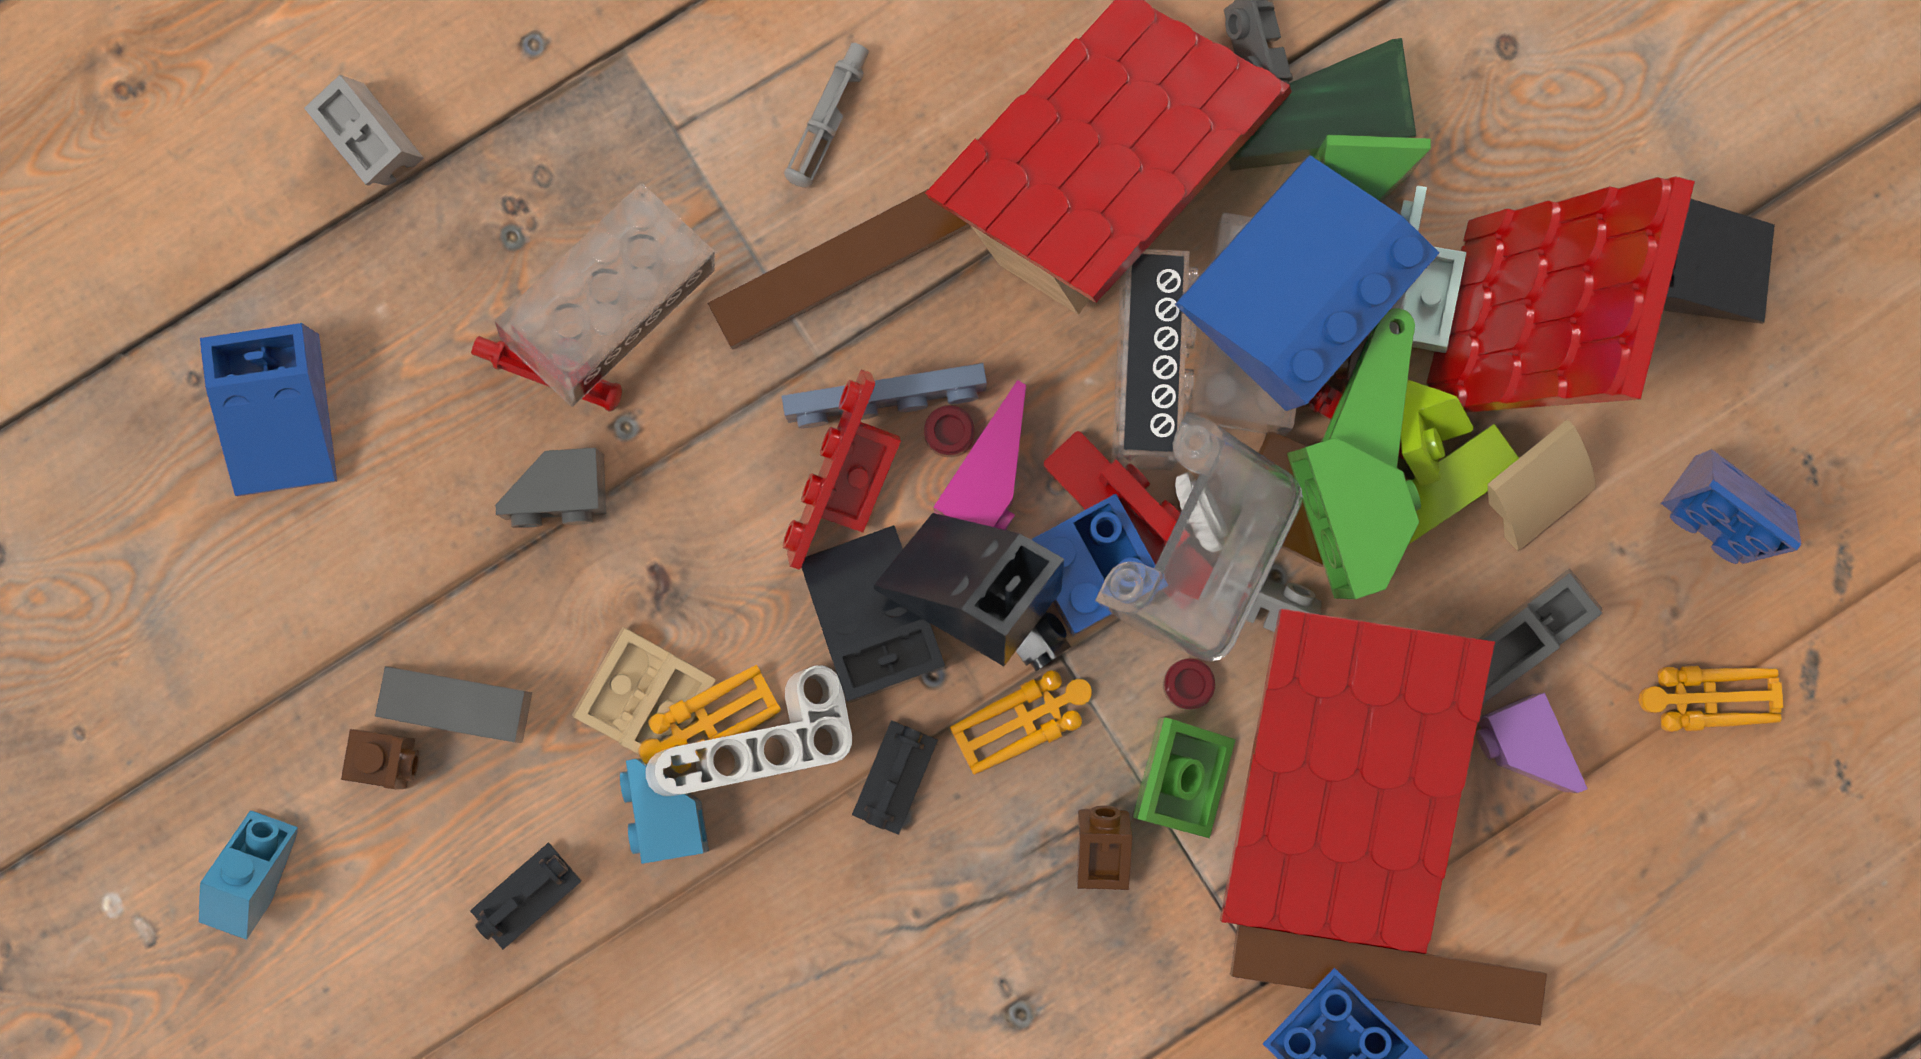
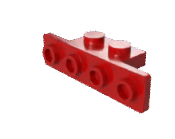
[782,369,901,570]
[1043,431,1216,609]

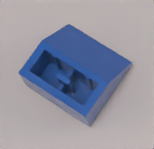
[1031,494,1166,637]

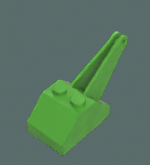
[1287,308,1421,599]

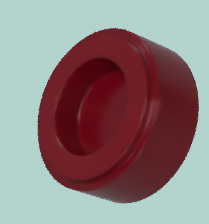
[924,405,974,457]
[1163,658,1215,710]

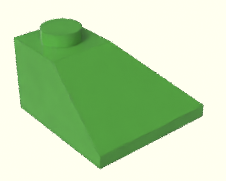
[1314,135,1431,202]

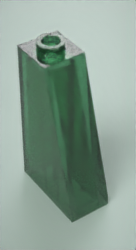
[1229,38,1416,171]

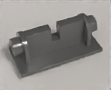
[1223,0,1293,84]

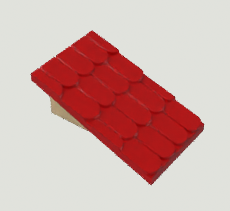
[925,0,1292,315]
[1426,176,1695,412]
[1220,609,1495,954]

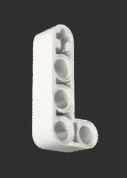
[646,666,852,796]

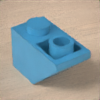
[620,759,709,864]
[199,810,298,940]

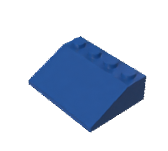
[1174,155,1440,411]

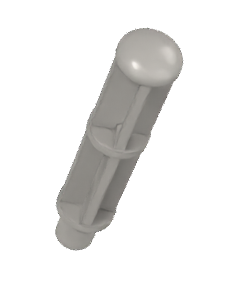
[784,43,869,188]

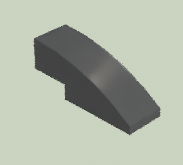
[1479,568,1602,704]
[375,666,532,743]

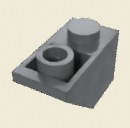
[495,448,606,528]

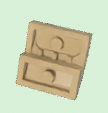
[1488,419,1595,551]
[572,627,716,754]

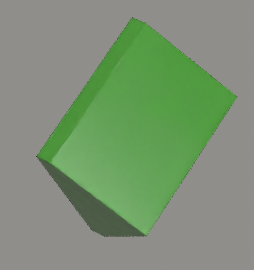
[1132,717,1236,839]

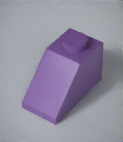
[1476,693,1588,793]

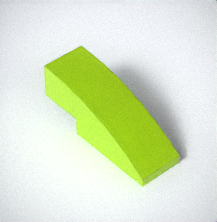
[1408,424,1519,545]

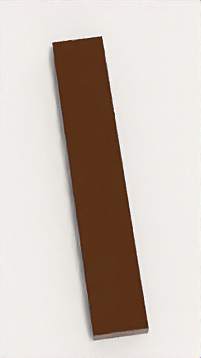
[708,189,971,350]
[1230,925,1547,1026]

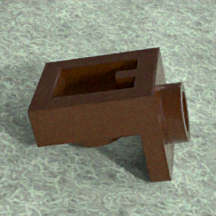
[341,729,419,790]
[1076,805,1132,890]

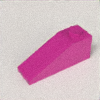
[933,380,1026,530]

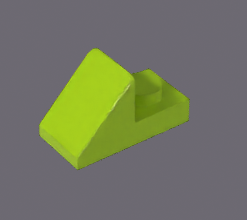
[1400,380,1473,486]

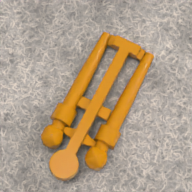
[638,664,781,773]
[1638,666,1783,732]
[950,670,1092,775]

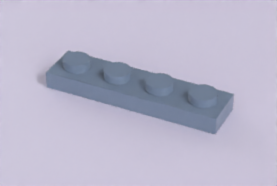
[782,363,987,429]

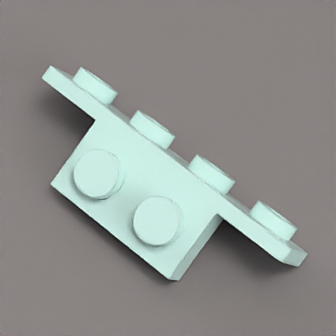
[1389,186,1466,353]

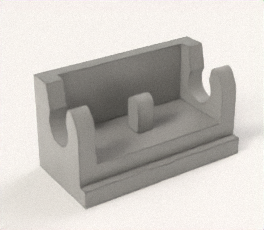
[304,75,424,186]

